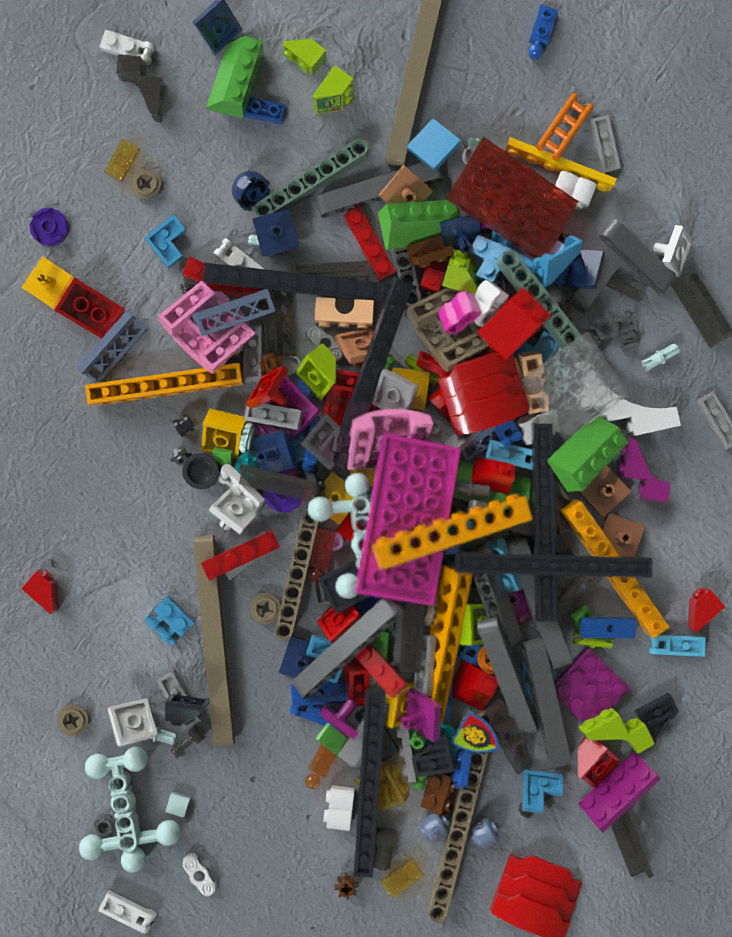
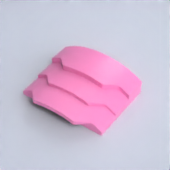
[158,281,255,374]
[347,409,433,470]

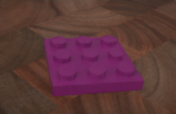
[242,375,321,443]
[554,647,631,723]

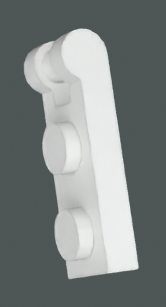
[99,30,156,65]
[213,238,264,269]
[218,464,265,513]
[98,890,157,934]

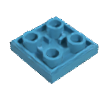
[407,119,461,171]

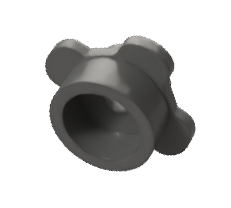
[170,447,192,465]
[94,814,116,838]

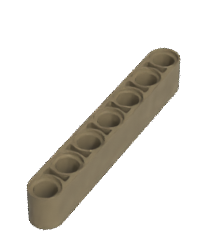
[275,509,319,640]

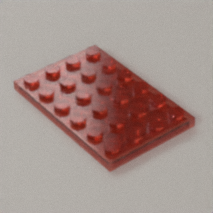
[446,136,579,259]

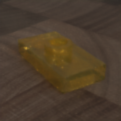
[104,139,140,182]
[381,858,424,898]

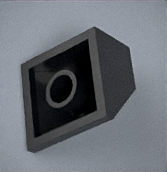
[164,694,210,726]

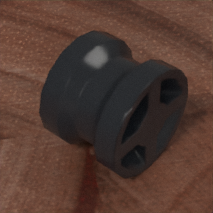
[173,414,196,437]

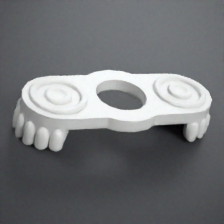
[183,853,218,896]

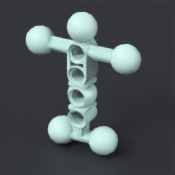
[308,473,371,599]
[79,747,181,873]

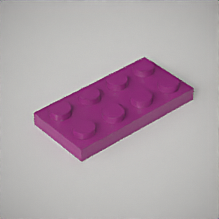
[578,751,661,833]

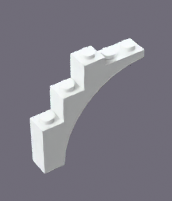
[572,349,681,437]

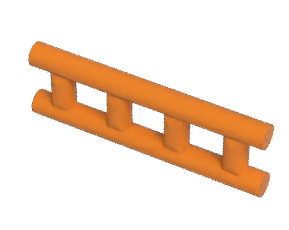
[536,93,594,161]

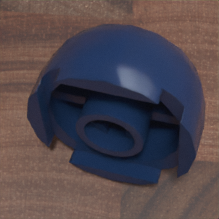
[231,170,270,211]

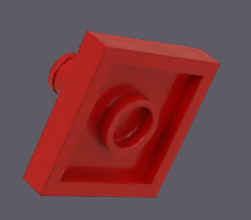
[245,366,289,409]
[317,605,362,644]

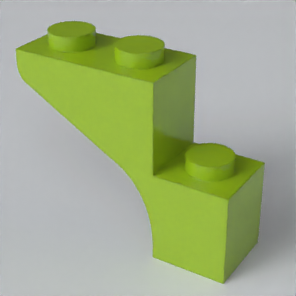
[578,708,654,754]

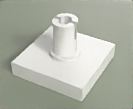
[653,225,692,278]
[209,488,260,534]
[108,698,158,746]

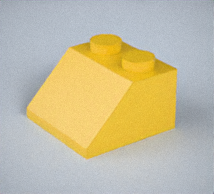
[201,408,247,460]

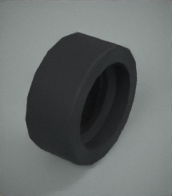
[182,453,221,490]

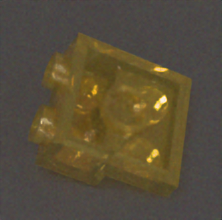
[355,761,410,813]

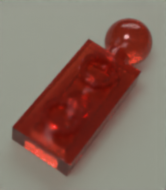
[309,527,337,584]

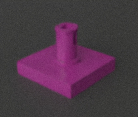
[402,688,440,742]
[321,698,358,740]

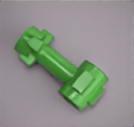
[409,727,425,749]

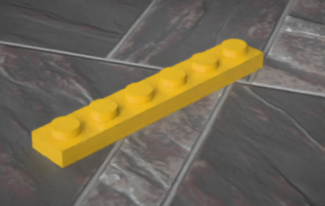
[505,137,617,192]

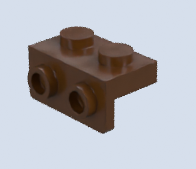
[406,236,454,268]
[420,773,457,816]

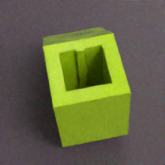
[282,38,327,76]

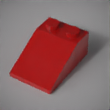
[53,276,125,339]
[477,288,551,361]

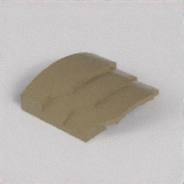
[407,287,490,372]

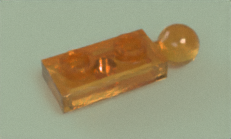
[305,744,336,789]

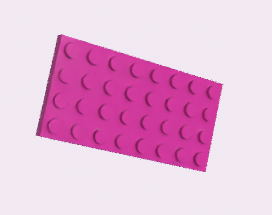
[355,433,461,606]

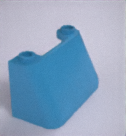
[492,208,583,288]

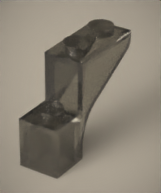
[116,54,168,122]

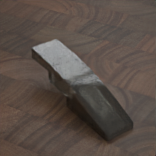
[485,698,532,775]

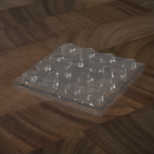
[522,332,628,441]

